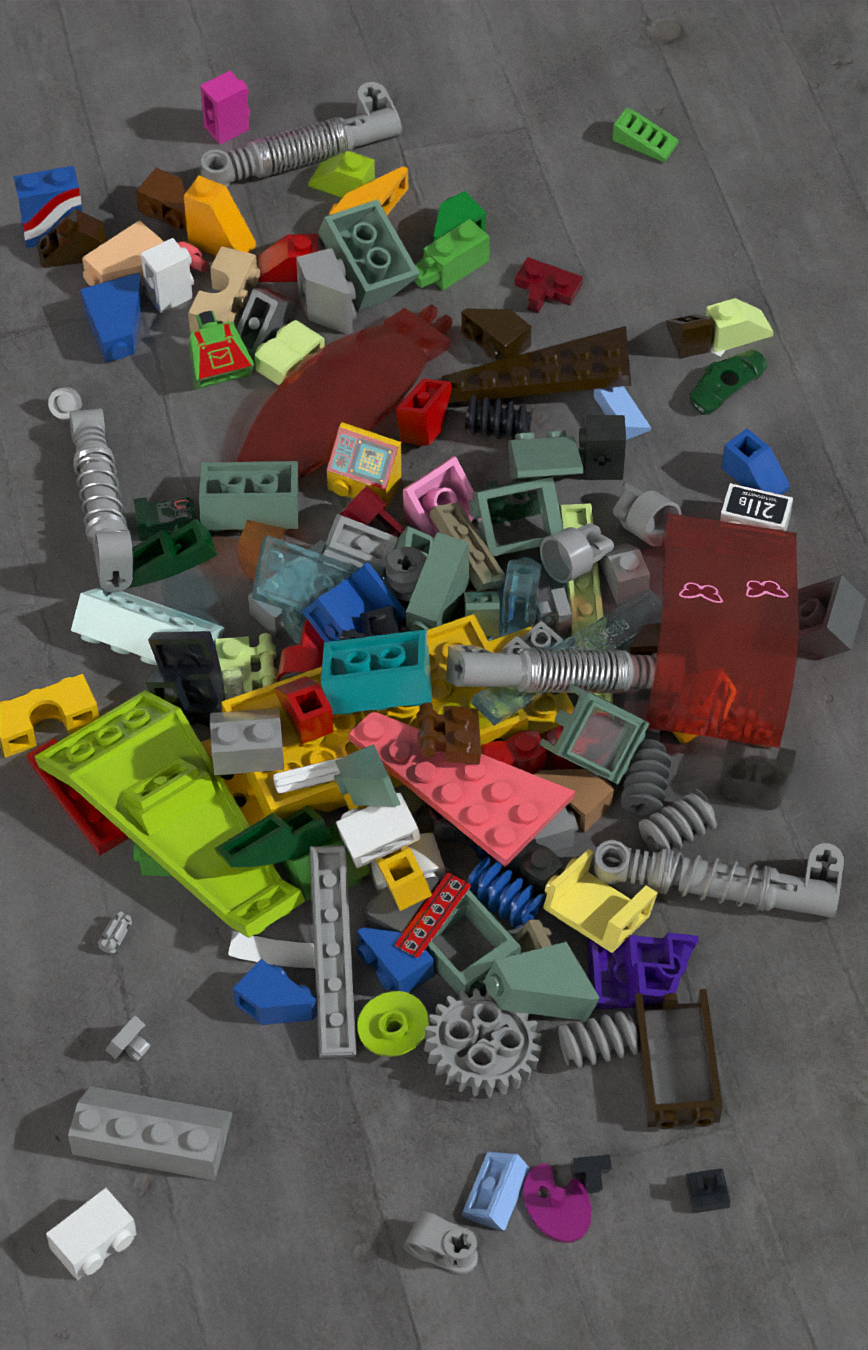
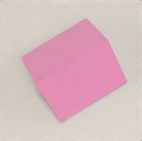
[403,456,474,537]

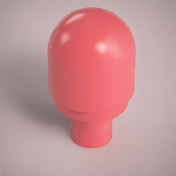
[177,241,209,273]

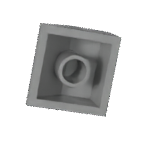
[210,708,284,775]

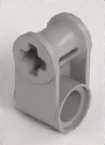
[404,1211,478,1275]

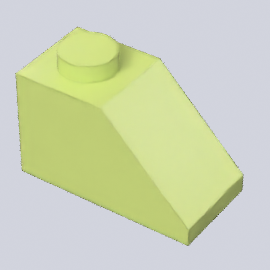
[706,298,774,352]

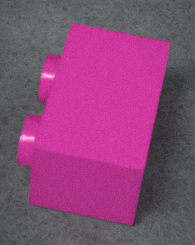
[200,71,250,144]

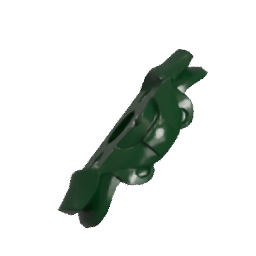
[689,349,768,415]

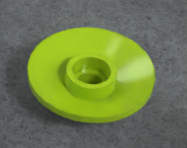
[357,991,429,1057]

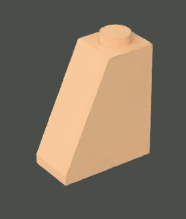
[82,220,164,286]

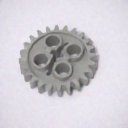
[424,988,542,1097]

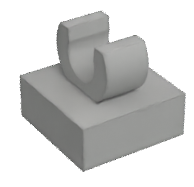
[537,588,572,635]
[105,1015,151,1062]

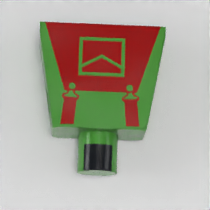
[189,311,254,390]

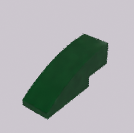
[128,519,218,588]
[214,805,333,868]

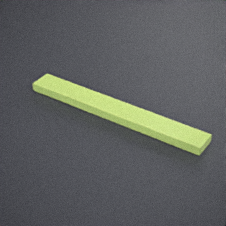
[559,503,615,722]

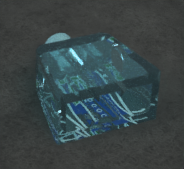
[501,557,542,636]

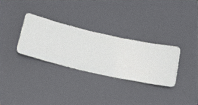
[228,931,315,968]

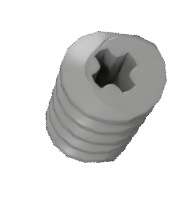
[638,789,717,852]
[558,1011,638,1069]

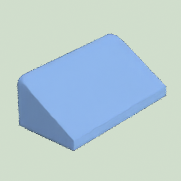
[594,386,651,440]
[461,1151,529,1231]

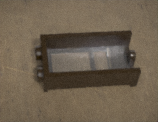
[633,989,723,1130]

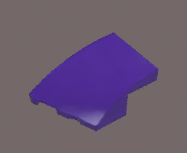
[587,932,699,1009]

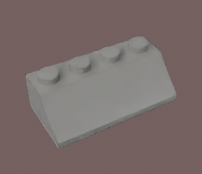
[68,1086,232,1181]

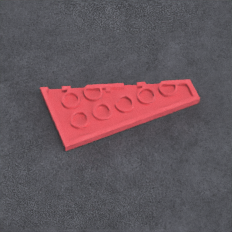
[349,711,575,867]

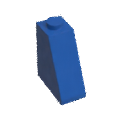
[80,273,143,363]

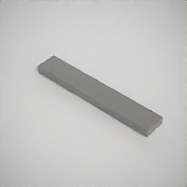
[309,846,356,1058]

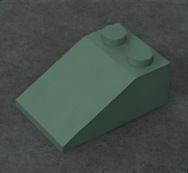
[508,431,583,480]

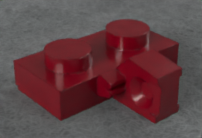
[515,257,583,313]

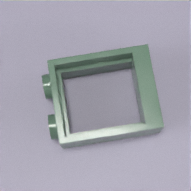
[469,477,563,556]
[425,890,521,998]

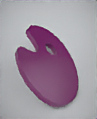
[523,1163,592,1243]

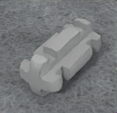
[98,911,132,954]

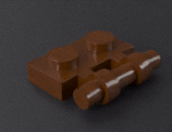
[416,702,481,765]

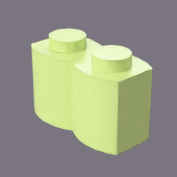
[254,320,325,388]

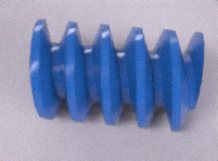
[467,856,546,928]

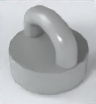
[48,386,82,419]

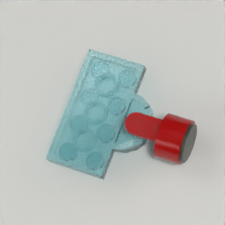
[251,535,386,682]

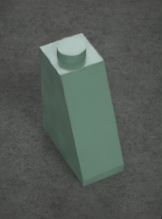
[406,532,469,632]
[484,942,600,1021]

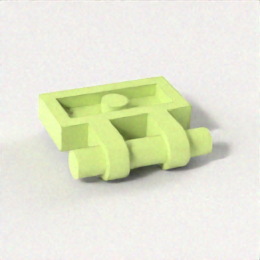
[216,633,278,700]

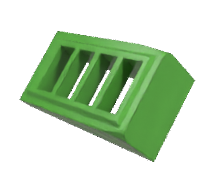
[612,108,679,163]

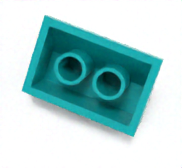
[321,630,432,715]

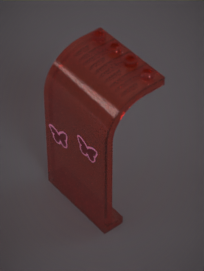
[645,513,799,748]

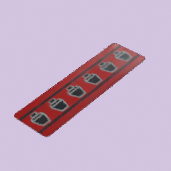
[395,873,471,958]

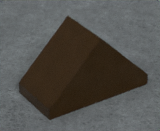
[666,314,713,359]

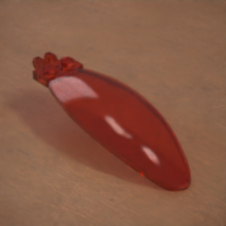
[237,305,453,480]

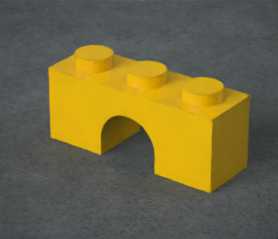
[0,674,99,758]

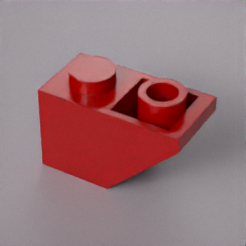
[274,676,334,744]

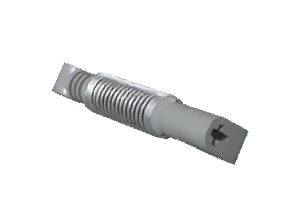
[201,82,402,187]
[446,645,686,693]

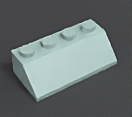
[71,587,224,665]

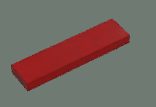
[26,738,129,856]

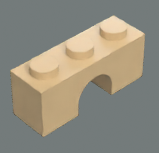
[188,246,260,333]

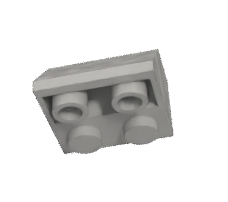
[296,248,357,334]

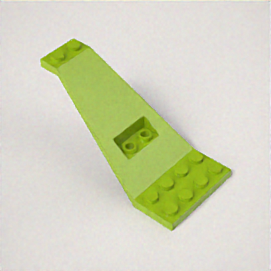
[35,690,305,938]

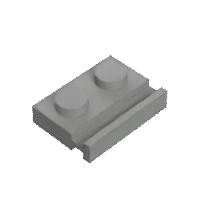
[320,514,398,579]

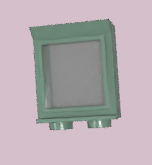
[539,683,650,784]

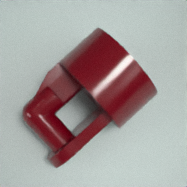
[340,485,405,538]

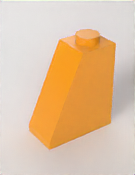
[184,176,256,256]

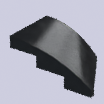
[146,631,225,727]

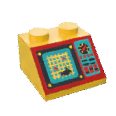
[327,422,402,510]

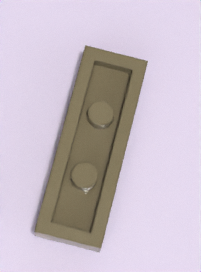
[429,502,507,591]

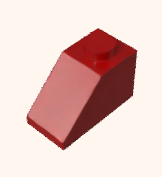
[258,234,319,283]
[396,378,452,446]

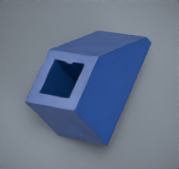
[721,428,790,495]
[356,928,434,993]
[233,959,317,1025]

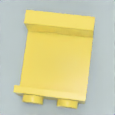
[543,849,657,953]

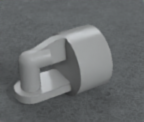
[613,481,682,546]
[540,523,614,583]

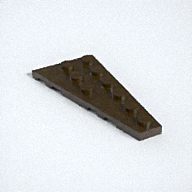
[442,326,631,403]

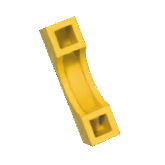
[343,793,432,911]

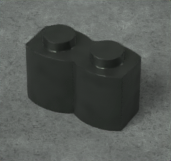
[494,838,562,900]

